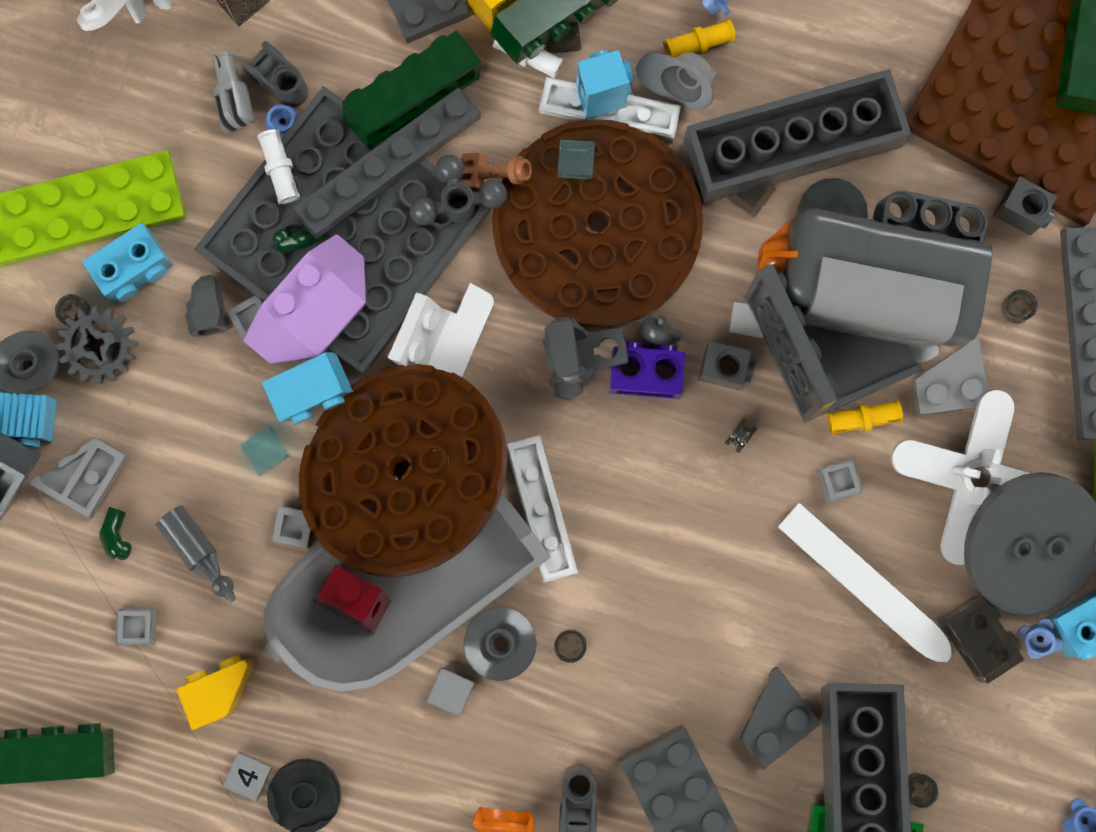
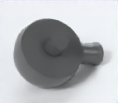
[640,315,683,347]

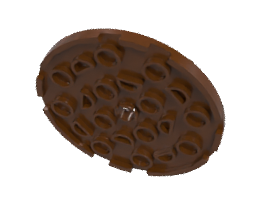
[492,119,703,327]
[299,364,507,577]

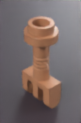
[459,153,532,191]

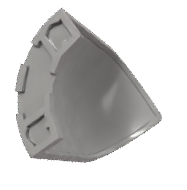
[264,493,551,692]

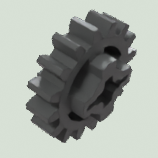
[56,306,138,384]

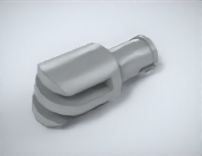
[212,52,255,133]

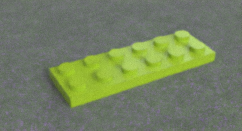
[0,150,187,267]

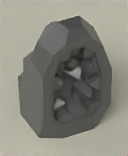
[185,275,228,337]

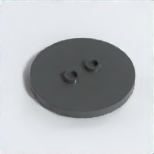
[964,472,1096,615]

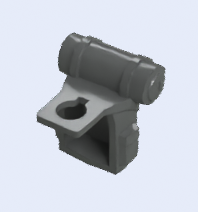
[543,317,629,400]

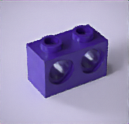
[609,342,685,399]

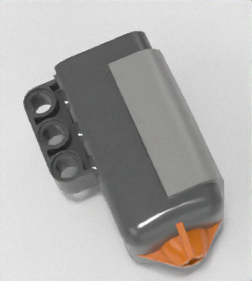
[757,191,993,348]

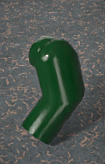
[273,228,328,254]
[99,507,132,560]

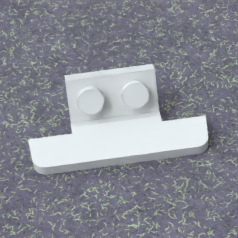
[388,283,494,377]

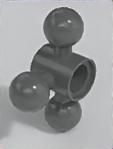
[410,155,507,225]

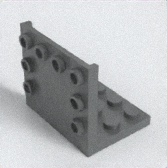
[744,264,923,423]

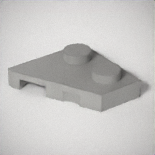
[911,339,988,416]
[29,438,130,519]

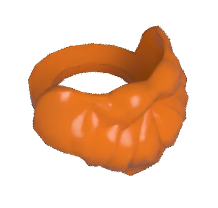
[472,806,535,832]

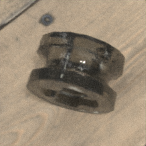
[1001,289,1038,324]
[55,294,91,327]
[724,417,758,453]
[554,629,587,663]
[908,773,938,808]

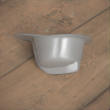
[636,52,716,110]

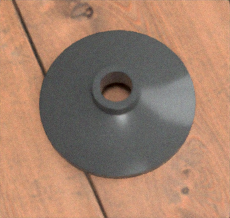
[0,331,60,395]
[464,607,537,681]

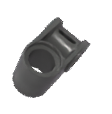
[241,41,308,107]
[559,764,597,832]

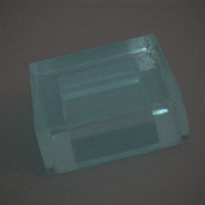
[557,139,595,179]
[239,426,290,476]

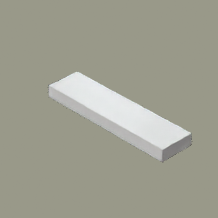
[539,77,681,142]
[506,435,578,583]

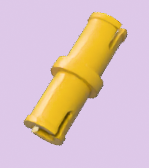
[663,19,736,58]
[827,400,903,435]

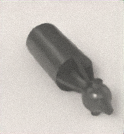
[155,505,236,602]

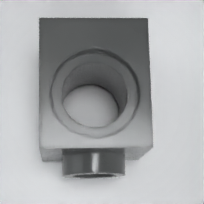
[993,177,1058,235]
[698,341,755,390]

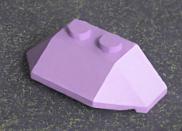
[243,234,366,364]

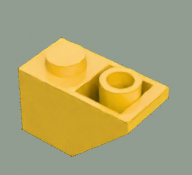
[176,655,254,730]

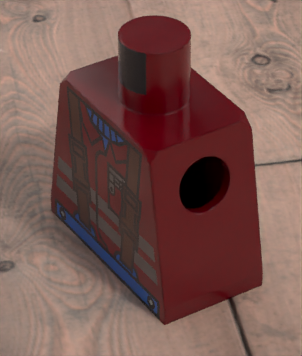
[313,565,391,634]

